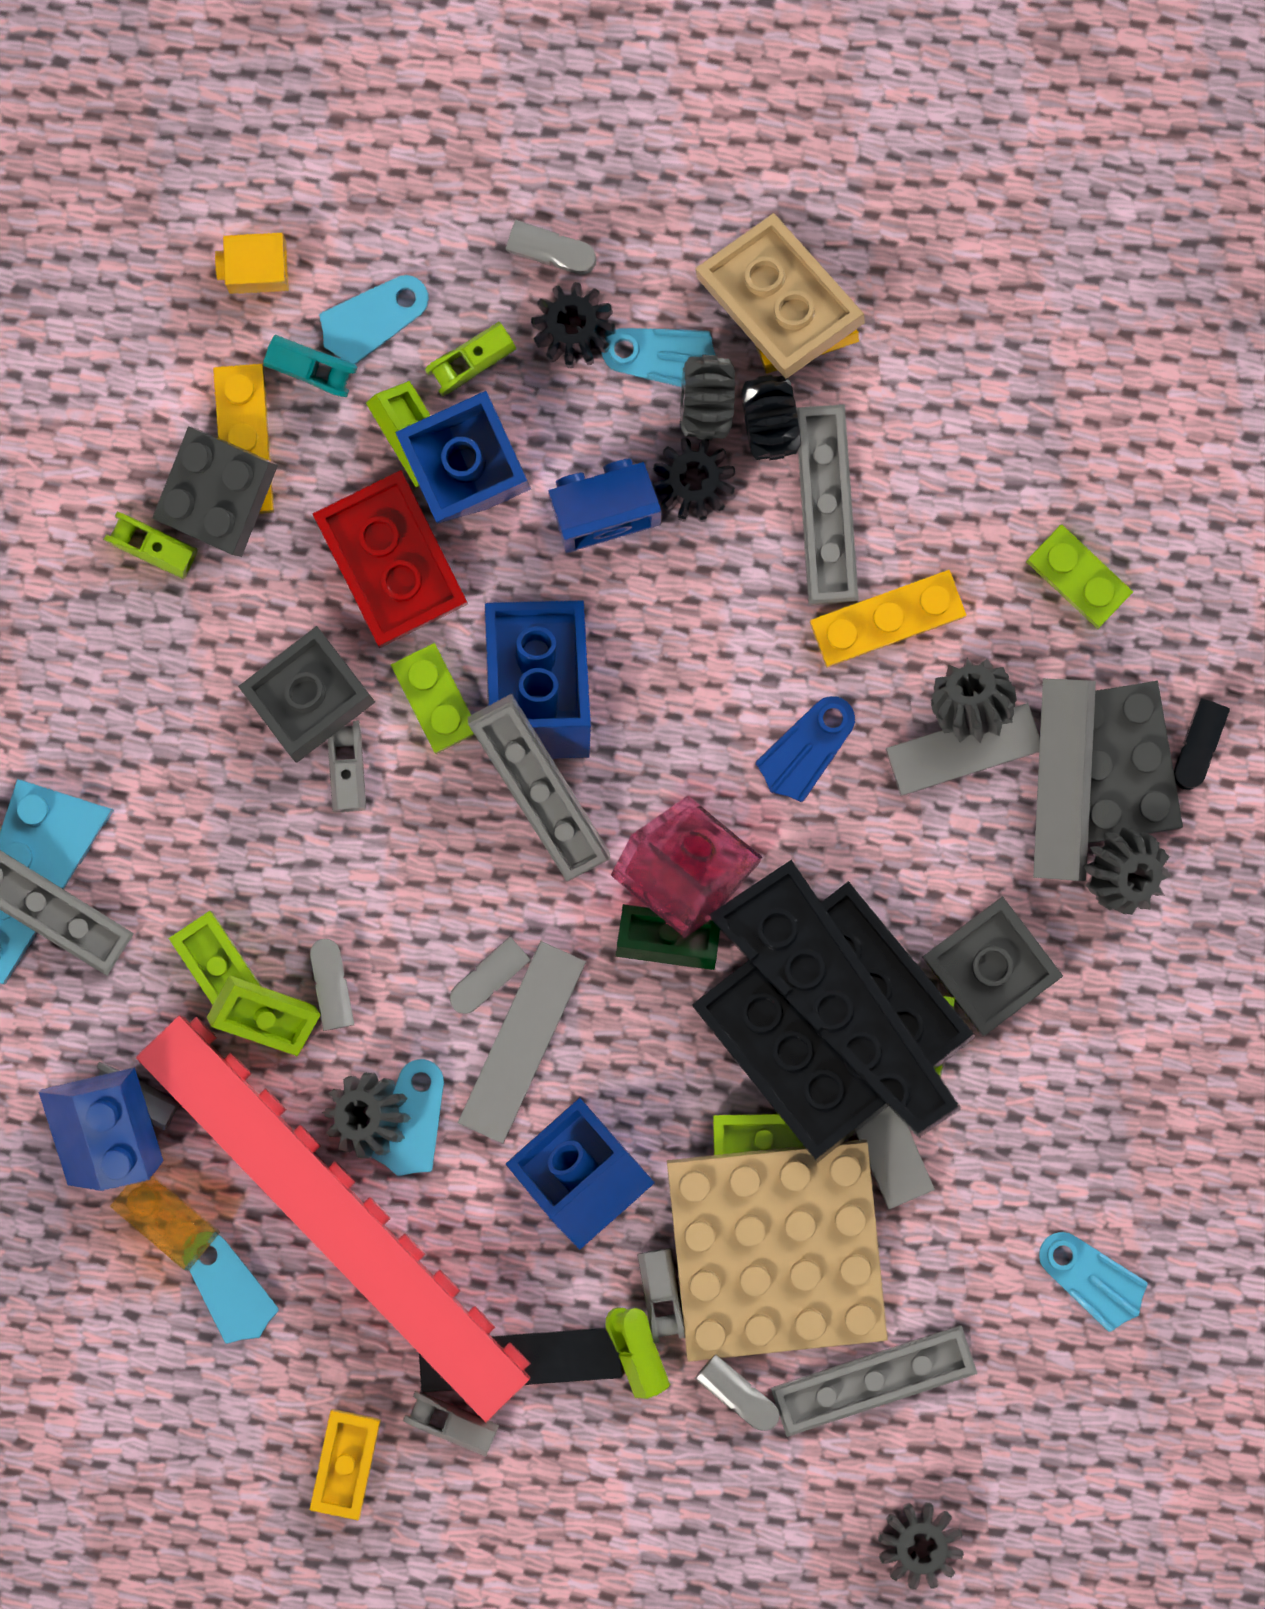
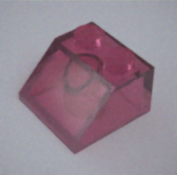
[611,796,763,938]

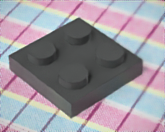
[152,426,278,557]
[238,626,375,763]
[922,896,1063,1037]

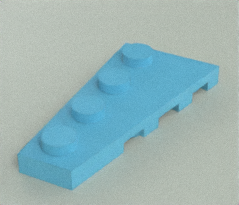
[0,779,114,984]

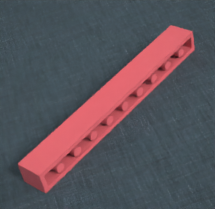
[135,1015,531,1422]

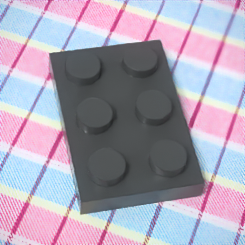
[1088,681,1183,844]

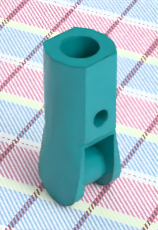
[263,335,357,397]

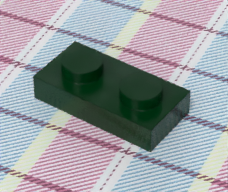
[615,904,720,970]

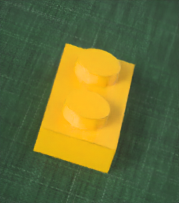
[309,1409,381,1521]

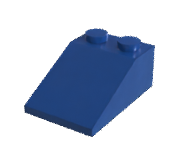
[485,600,591,761]

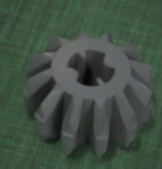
[679,355,736,440]
[931,658,1017,743]
[1083,827,1172,915]
[322,1072,411,1158]
[878,1502,964,1590]

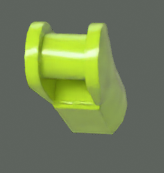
[425,321,517,396]
[103,511,198,579]
[605,1307,670,1399]

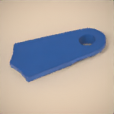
[756,696,855,802]

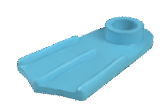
[319,275,429,365]
[602,328,716,387]
[371,1059,444,1176]
[185,1232,279,1344]
[1039,1232,1148,1332]

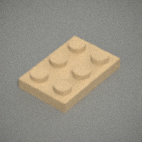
[695,213,865,379]

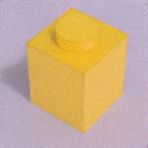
[215,233,289,294]

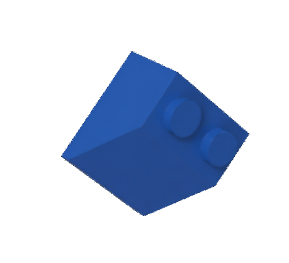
[395,391,531,524]
[548,458,661,553]
[39,1067,164,1191]
[506,1098,655,1250]

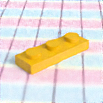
[213,364,274,514]
[809,569,967,668]

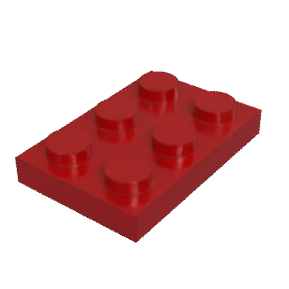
[312,470,468,648]

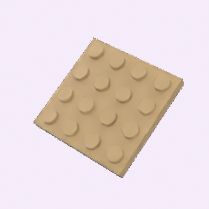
[667,1139,888,1362]

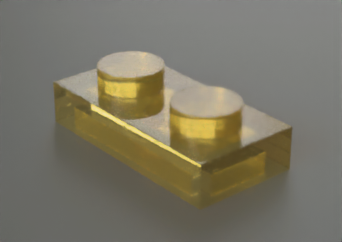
[110,1175,220,1271]

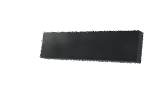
[419,1328,622,1392]

